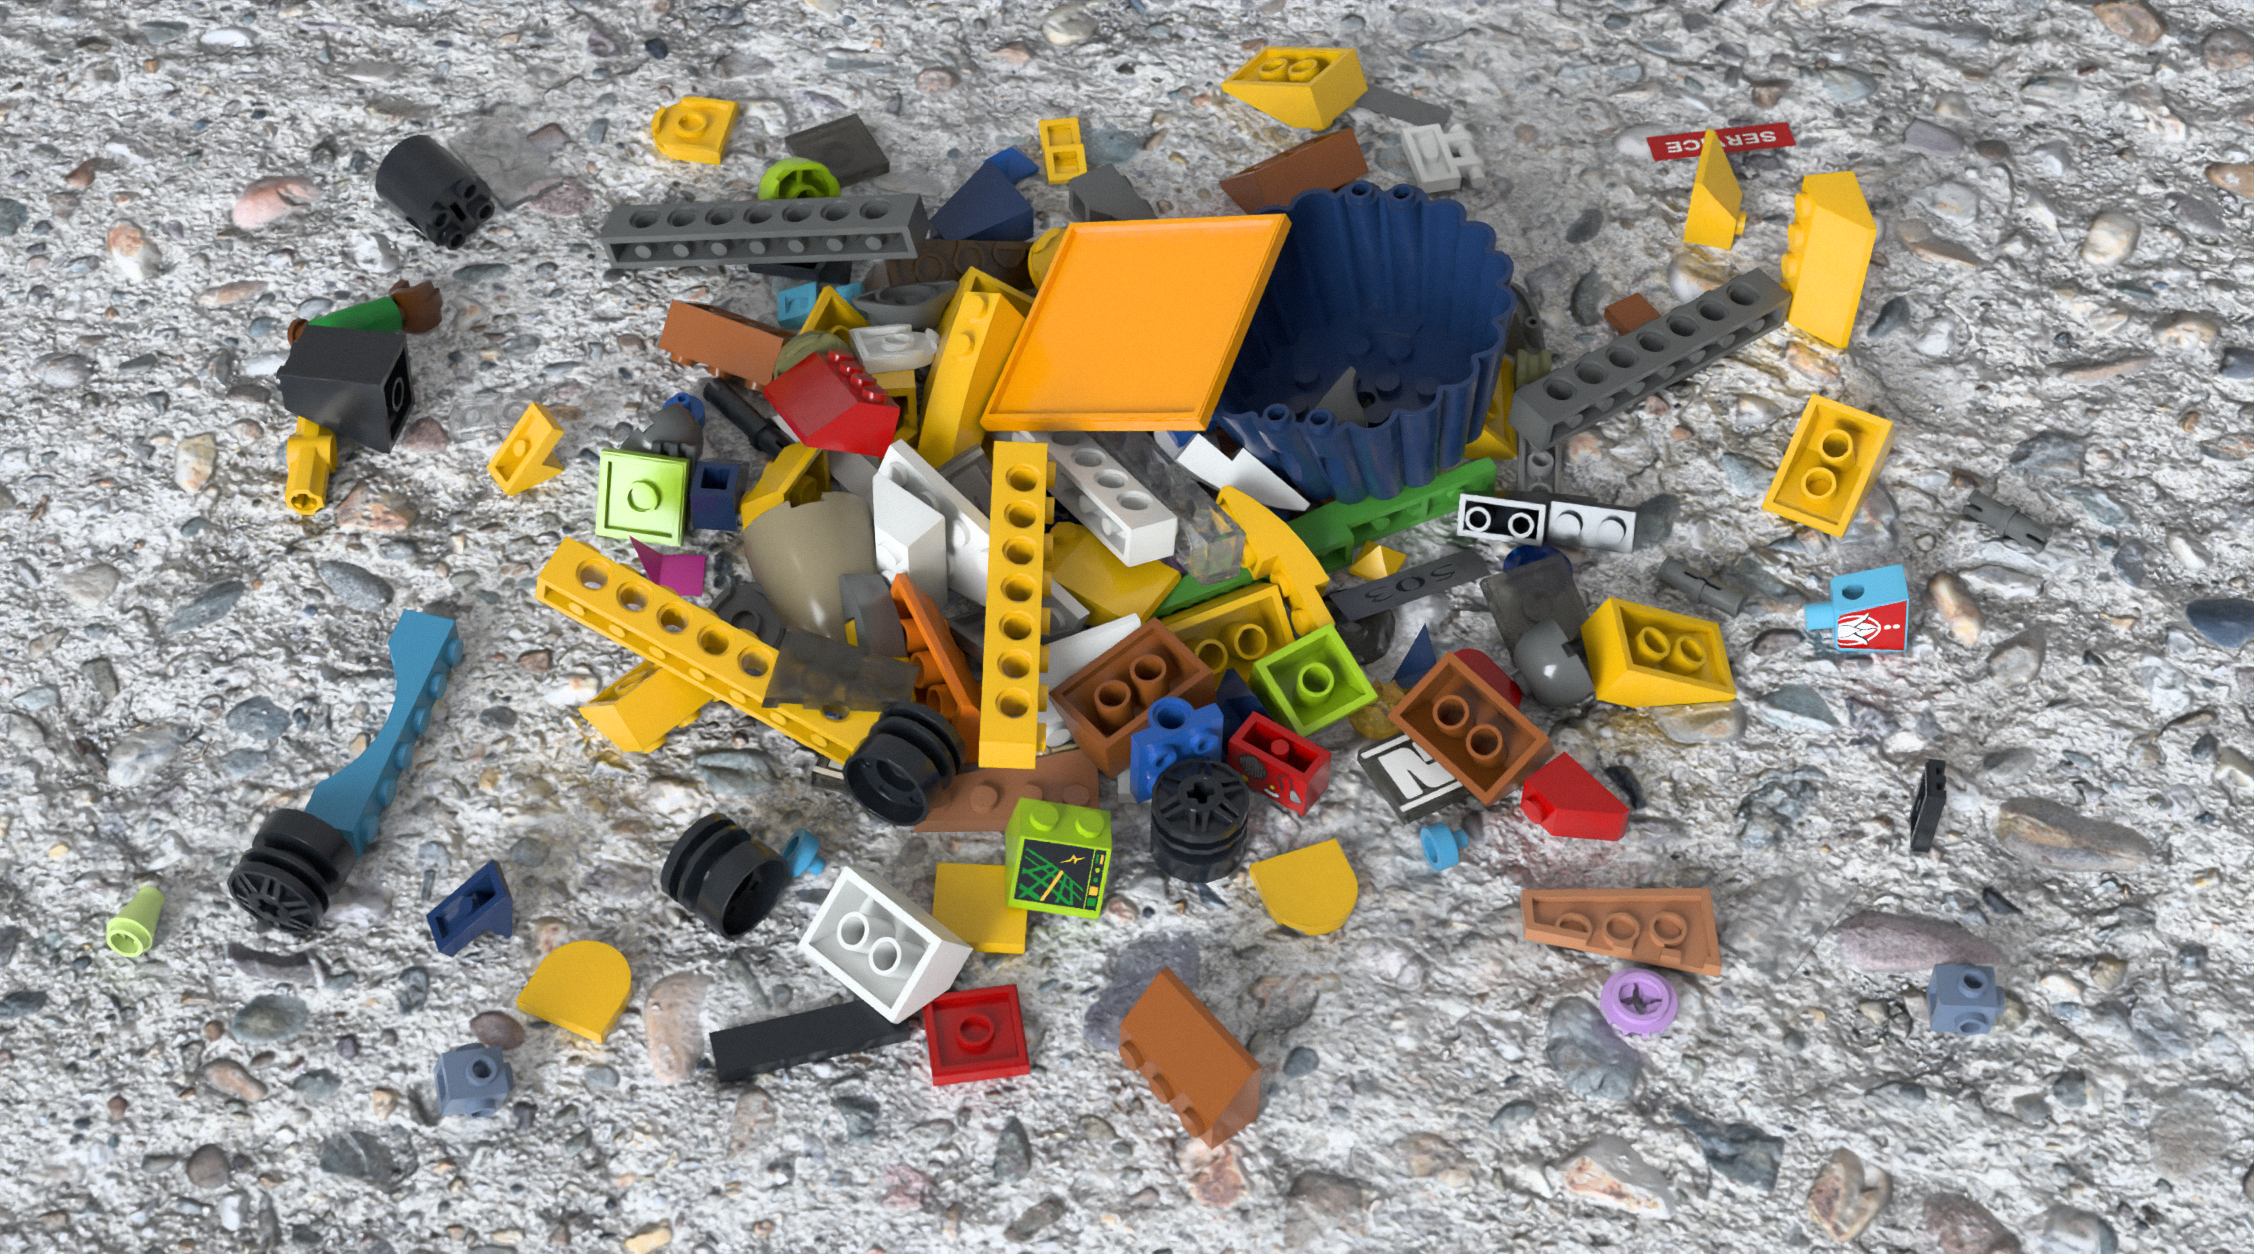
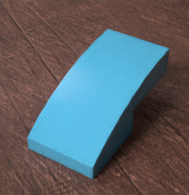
[778,281,867,329]

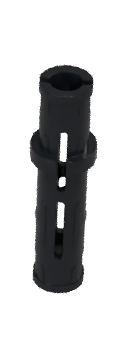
[703,377,793,461]

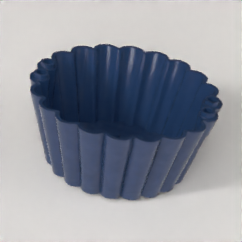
[1212,180,1517,505]

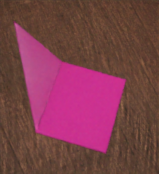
[628,535,706,596]

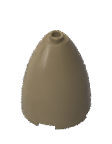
[743,492,880,680]

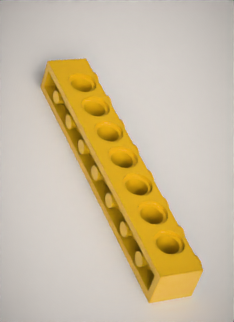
[979,441,1056,769]
[535,536,885,766]

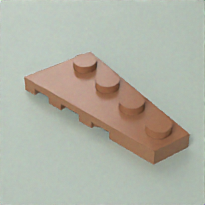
[914,749,1100,832]
[1520,888,1722,977]

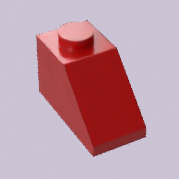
[1520,752,1630,841]

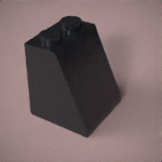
[276,324,416,454]

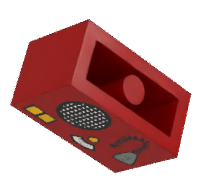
[1227,711,1332,816]

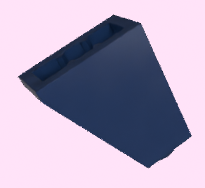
[929,161,1034,242]

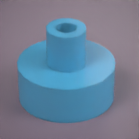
[1420,822,1469,872]
[780,828,826,878]

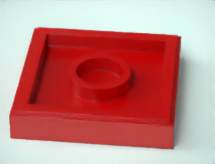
[922,984,1030,1086]

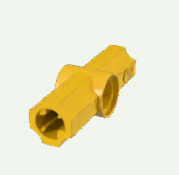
[284,416,338,515]

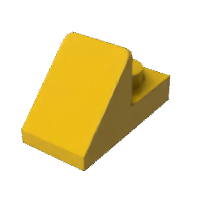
[486,402,565,496]

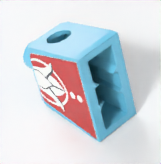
[1804,564,1909,651]

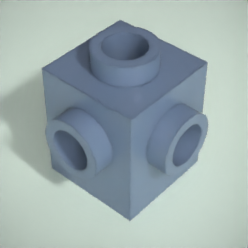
[1926,963,2004,1036]
[433,1043,514,1119]

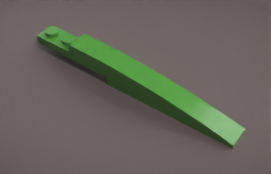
[1144,456,1497,624]

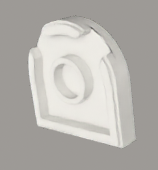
[849,324,940,374]

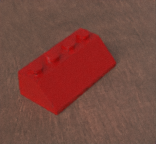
[763,349,901,458]

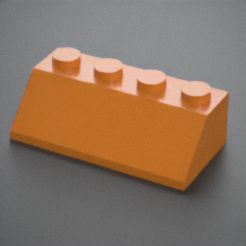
[890,573,982,765]

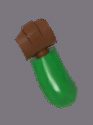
[287,279,443,345]

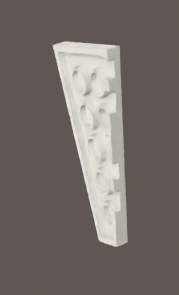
[865,439,1090,634]

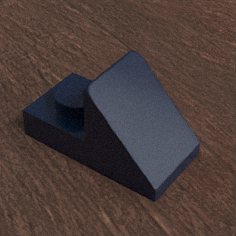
[1216,668,1276,764]
[426,859,513,957]

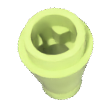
[106,886,166,957]

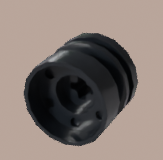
[842,701,967,826]
[1150,758,1249,883]
[227,808,357,935]
[660,813,788,940]

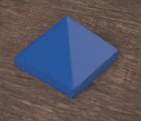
[984,145,1039,184]

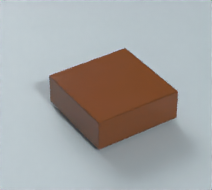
[1604,292,1661,336]

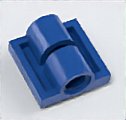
[1130,697,1224,804]

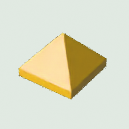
[1349,540,1407,582]

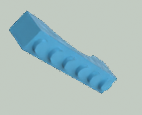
[303,609,464,859]

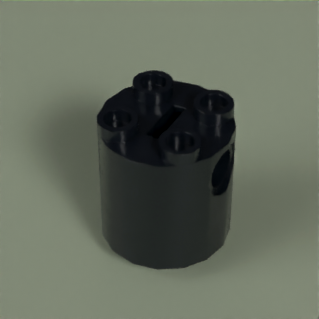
[375,135,495,250]

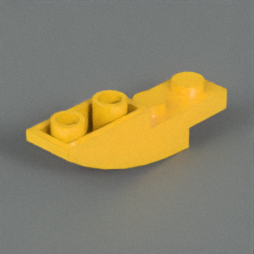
[1213,485,1336,636]

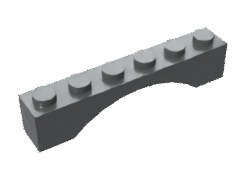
[1069,163,1158,222]

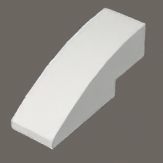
[1171,433,1310,511]

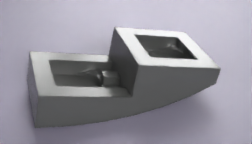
[838,574,908,661]

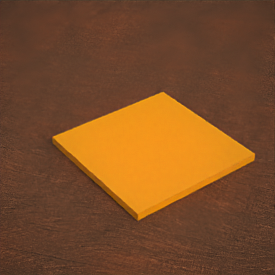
[980,214,1292,431]

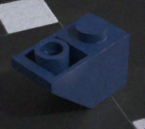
[690,458,750,531]

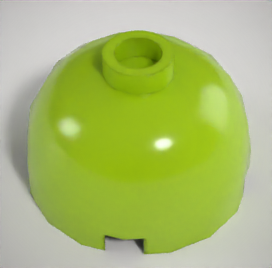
[757,156,840,200]

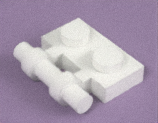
[1400,123,1487,194]

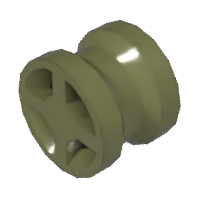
[1513,349,1551,390]

